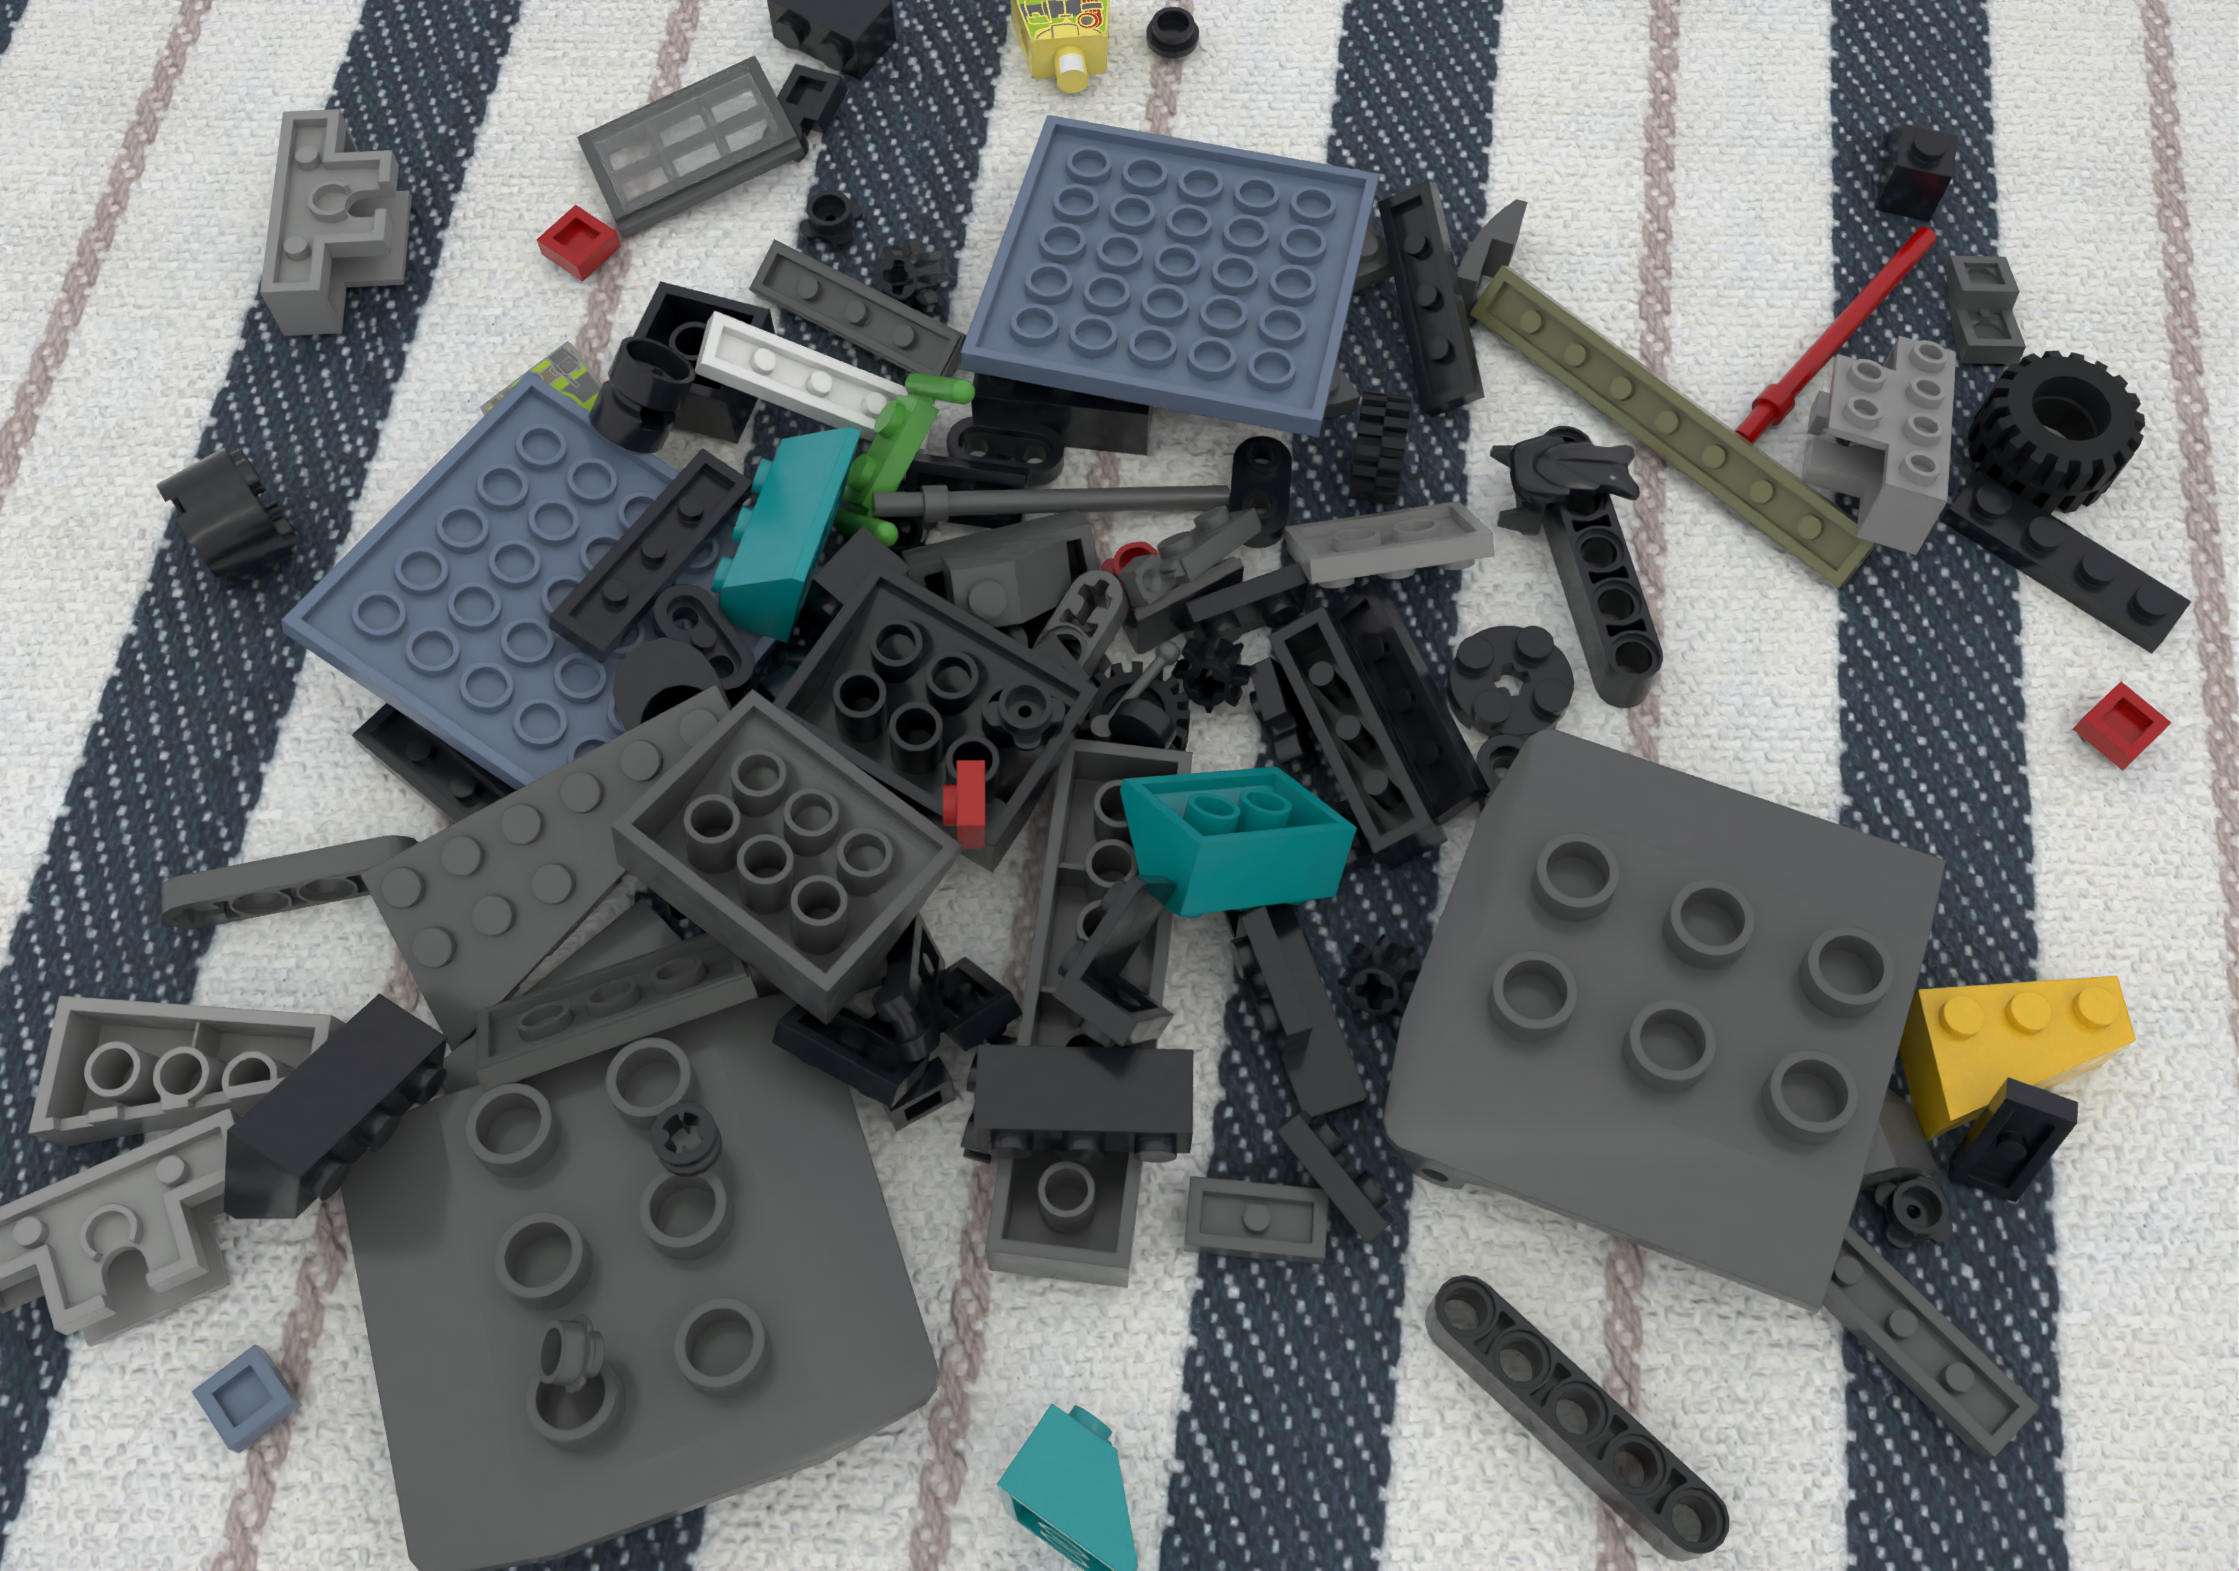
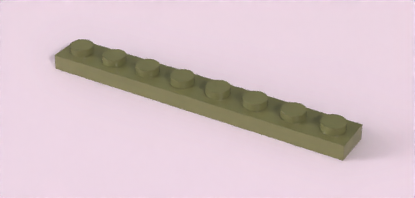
[1469,265,1877,588]

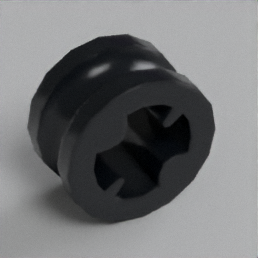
[650,1102,722,1177]

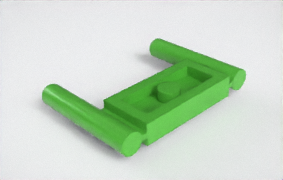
[833,373,975,547]

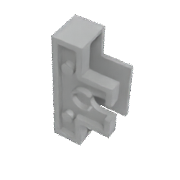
[260,109,412,336]
[1801,336,1956,555]
[0,1108,241,1347]

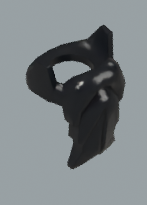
[1490,435,1640,536]

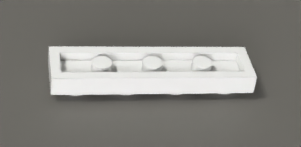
[695,311,935,453]

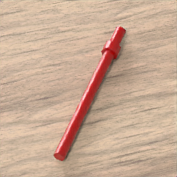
[1734,227,1936,444]

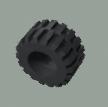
[1968,351,2145,514]

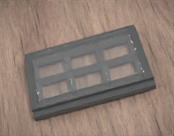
[577,55,805,238]

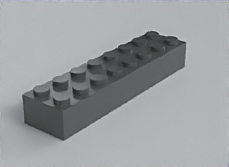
[985,738,1193,1288]

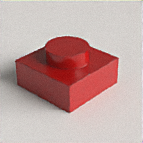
[536,204,621,282]
[2073,681,2172,771]
[943,760,985,849]

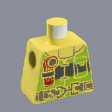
[1010,0,1111,93]

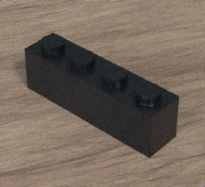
[1268,606,1448,870]

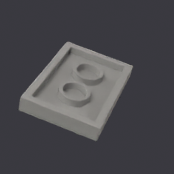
[1284,501,1494,588]

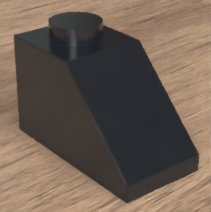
[1874,121,1959,222]

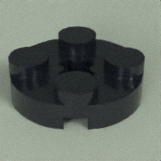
[1446,626,1574,740]

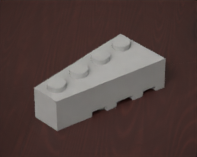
[28,996,346,1146]

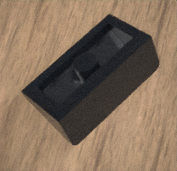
[1122,557,1244,654]

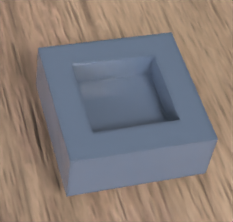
[191,1344,302,1453]

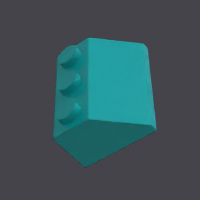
[711,426,861,644]
[1120,767,1357,918]
[997,1404,1138,1571]

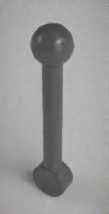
[1091,641,1180,742]

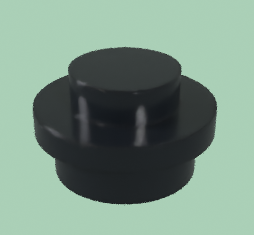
[1146,7,1199,58]

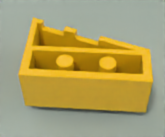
[1899,976,2136,1142]

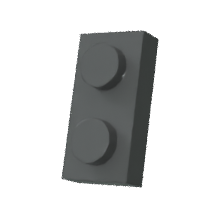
[1184,1176,1329,1265]

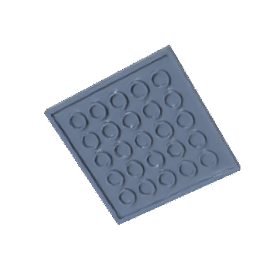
[961,115,1379,438]
[281,371,822,790]

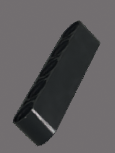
[1542,426,1663,708]
[1425,1275,1730,1562]

